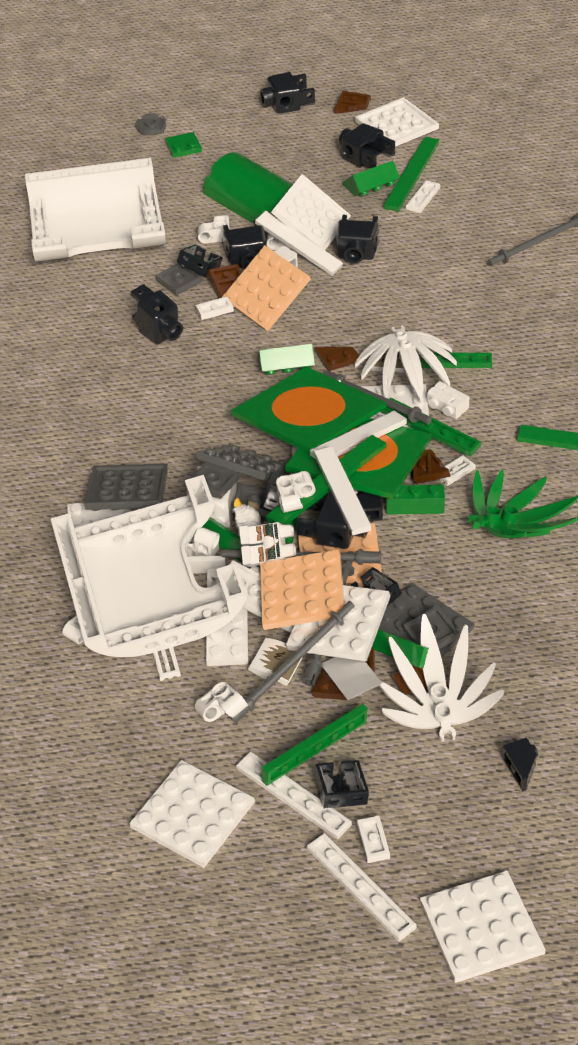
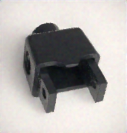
[260,71,315,114]
[339,123,395,168]
[337,214,379,263]
[223,220,266,269]
[131,284,183,344]
[296,490,371,549]

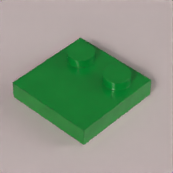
[165,132,202,158]

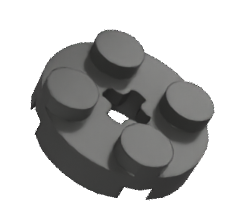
[136,113,166,136]

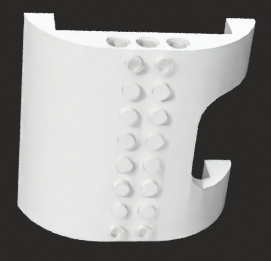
[25,158,166,262]
[51,475,247,657]

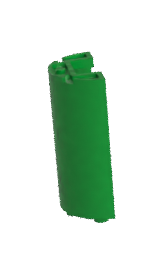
[203,152,293,232]

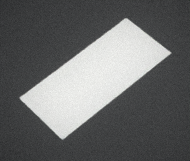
[322,657,383,700]

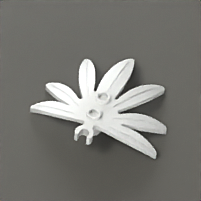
[355,325,457,401]
[379,614,504,742]

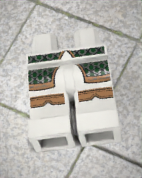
[239,522,296,567]

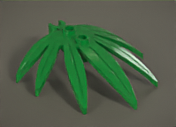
[467,470,578,538]

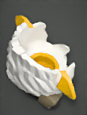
[232,498,261,537]

